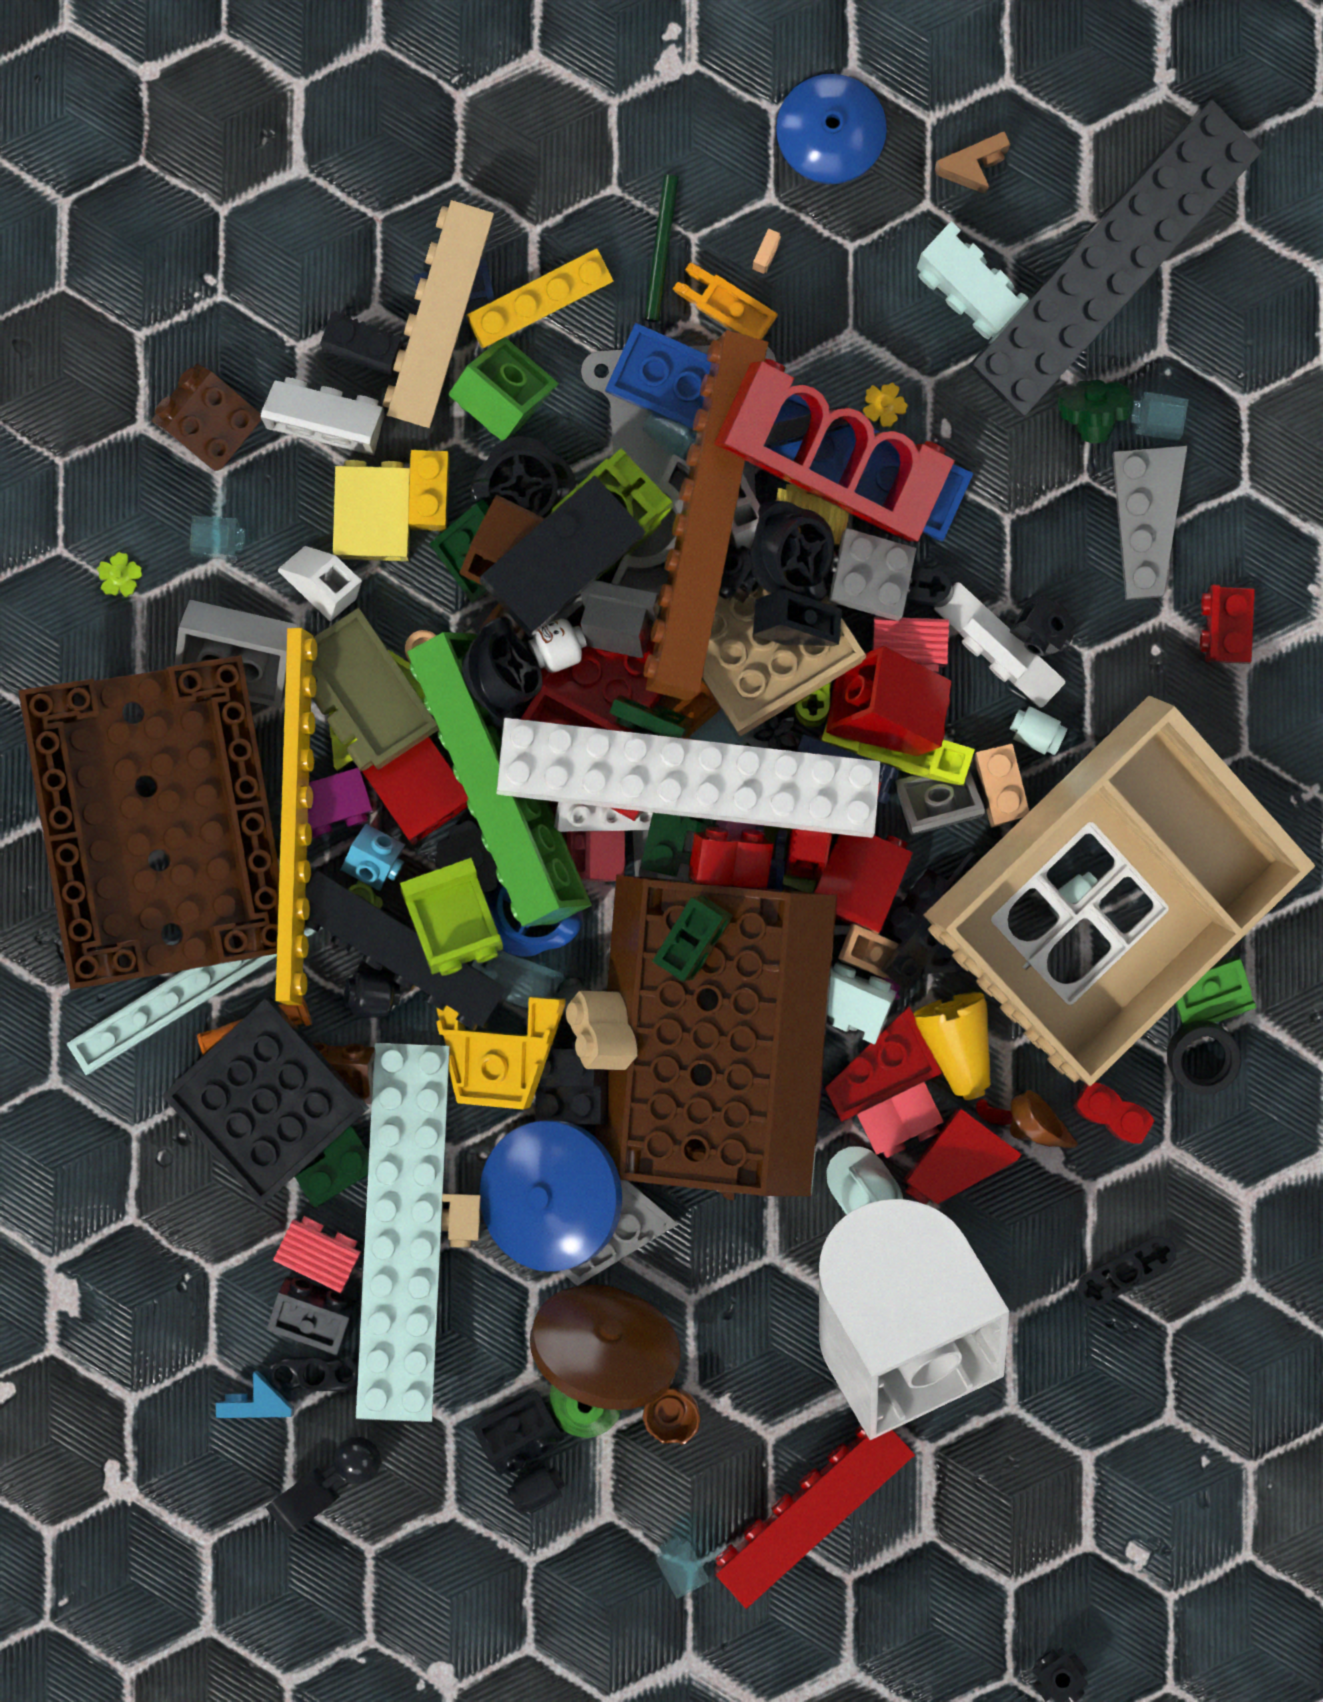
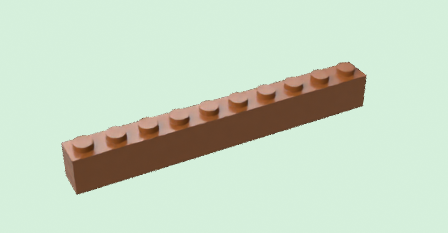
[643,330,768,701]

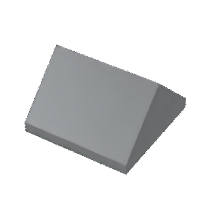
[895,770,985,836]

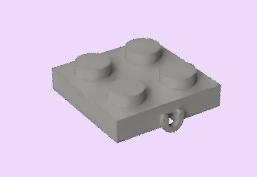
[828,528,916,621]

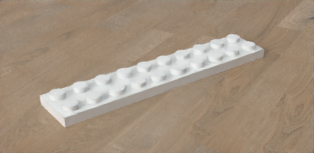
[496,718,880,838]

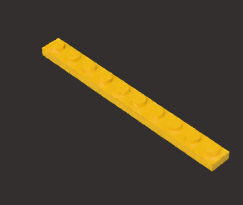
[275,628,318,1005]

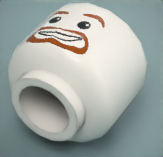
[528,618,587,673]

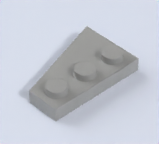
[560,1180,679,1286]

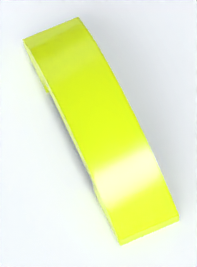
[821,724,975,786]

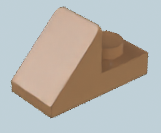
[935,131,1010,194]

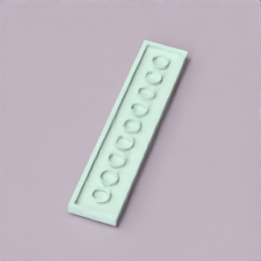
[356,1043,450,1422]

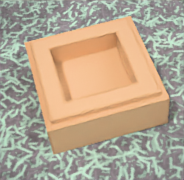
[752,228,781,274]

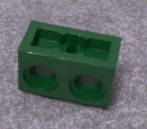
[652,895,733,982]

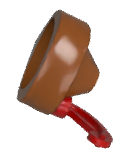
[976,1090,1079,1148]

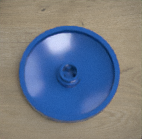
[480,1120,622,1272]

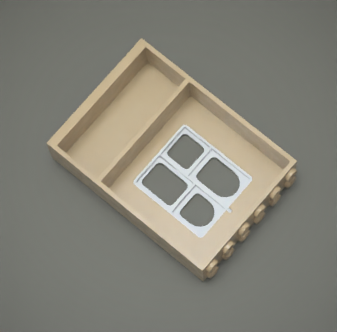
[924,696,1315,1086]

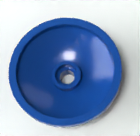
[776,74,887,184]

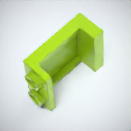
[400,858,503,976]

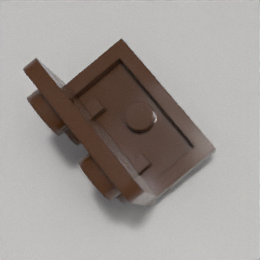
[151,363,261,471]

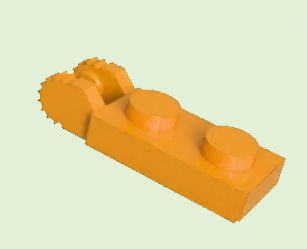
[673,263,778,340]

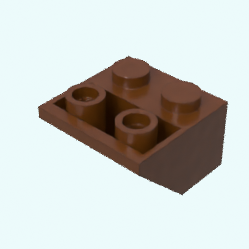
[459,495,545,585]

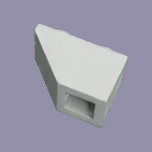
[278,546,362,622]

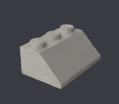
[174,600,298,708]

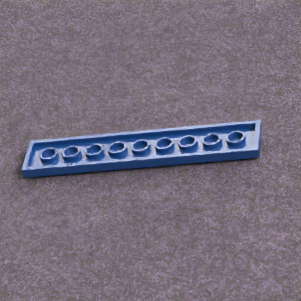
[605,323,973,542]

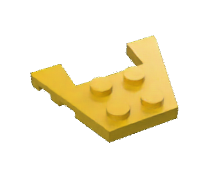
[436,996,566,1109]

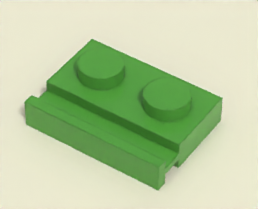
[1175,955,1257,1026]

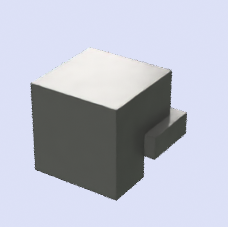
[581,580,660,658]

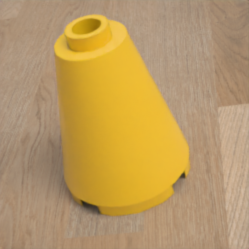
[914,992,991,1100]

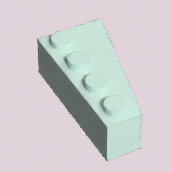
[917,221,1028,339]
[827,962,897,1044]

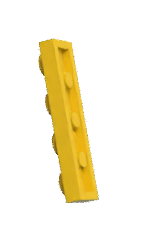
[465,248,614,348]

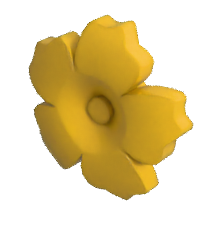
[862,383,908,428]

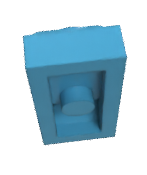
[216,1370,294,1418]

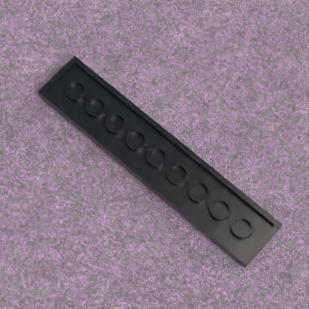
[968,99,1262,417]

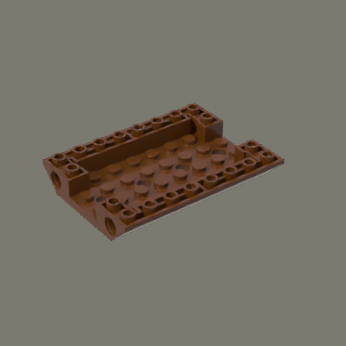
[18,655,280,990]
[595,874,837,1196]

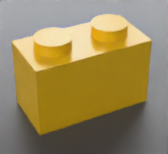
[408,450,450,531]

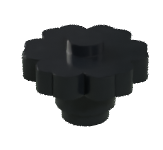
[435,820,498,894]

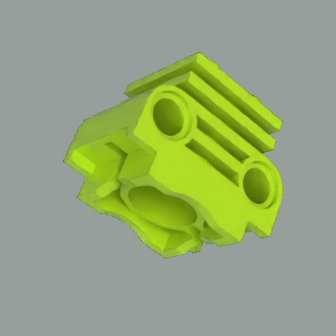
[545,448,674,580]

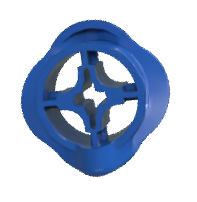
[484,878,583,957]

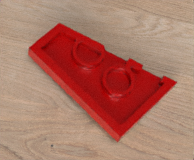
[824,1006,942,1122]

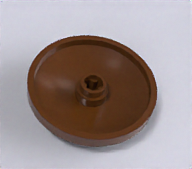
[530,1285,681,1410]

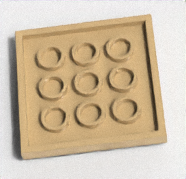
[702,571,866,737]

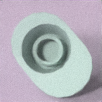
[827,1147,903,1215]

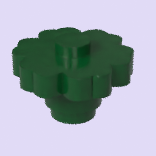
[1058,379,1133,443]

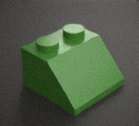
[448,337,559,441]

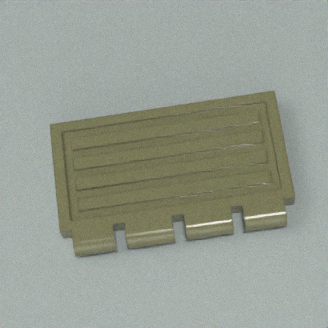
[312,608,439,771]

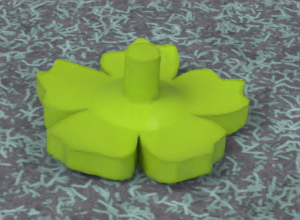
[97,552,142,597]

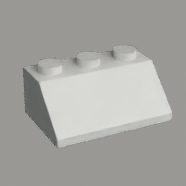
[261,377,385,456]

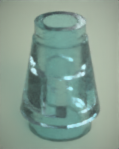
[642,412,697,461]

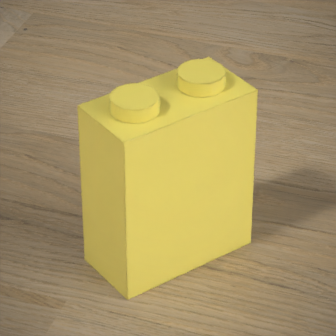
[333,460,410,561]

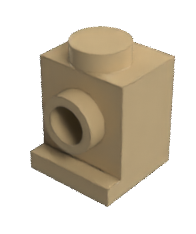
[441,1194,481,1248]

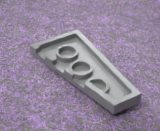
[1112,446,1187,600]

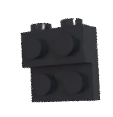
[535,1041,608,1124]

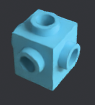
[341,824,405,891]

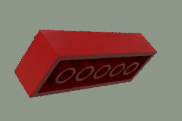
[714,1425,915,1609]

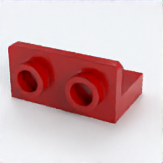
[1199,584,1255,664]

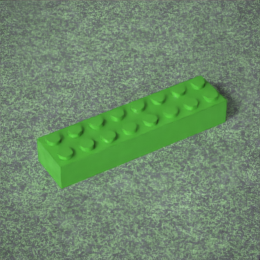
[407,632,592,927]

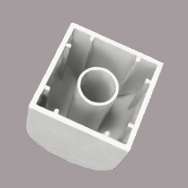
[819,1199,1009,1440]

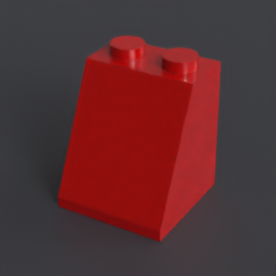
[826,646,952,757]
[362,737,468,845]
[814,834,913,934]
[903,1109,1022,1205]

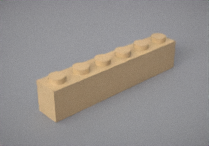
[382,200,494,428]

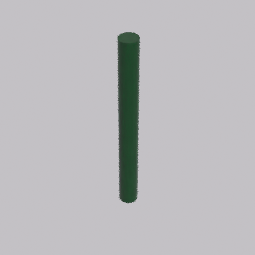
[645,174,679,322]

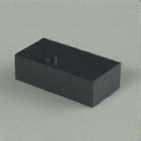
[480,475,646,637]

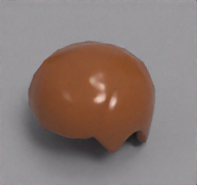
[642,1387,701,1445]

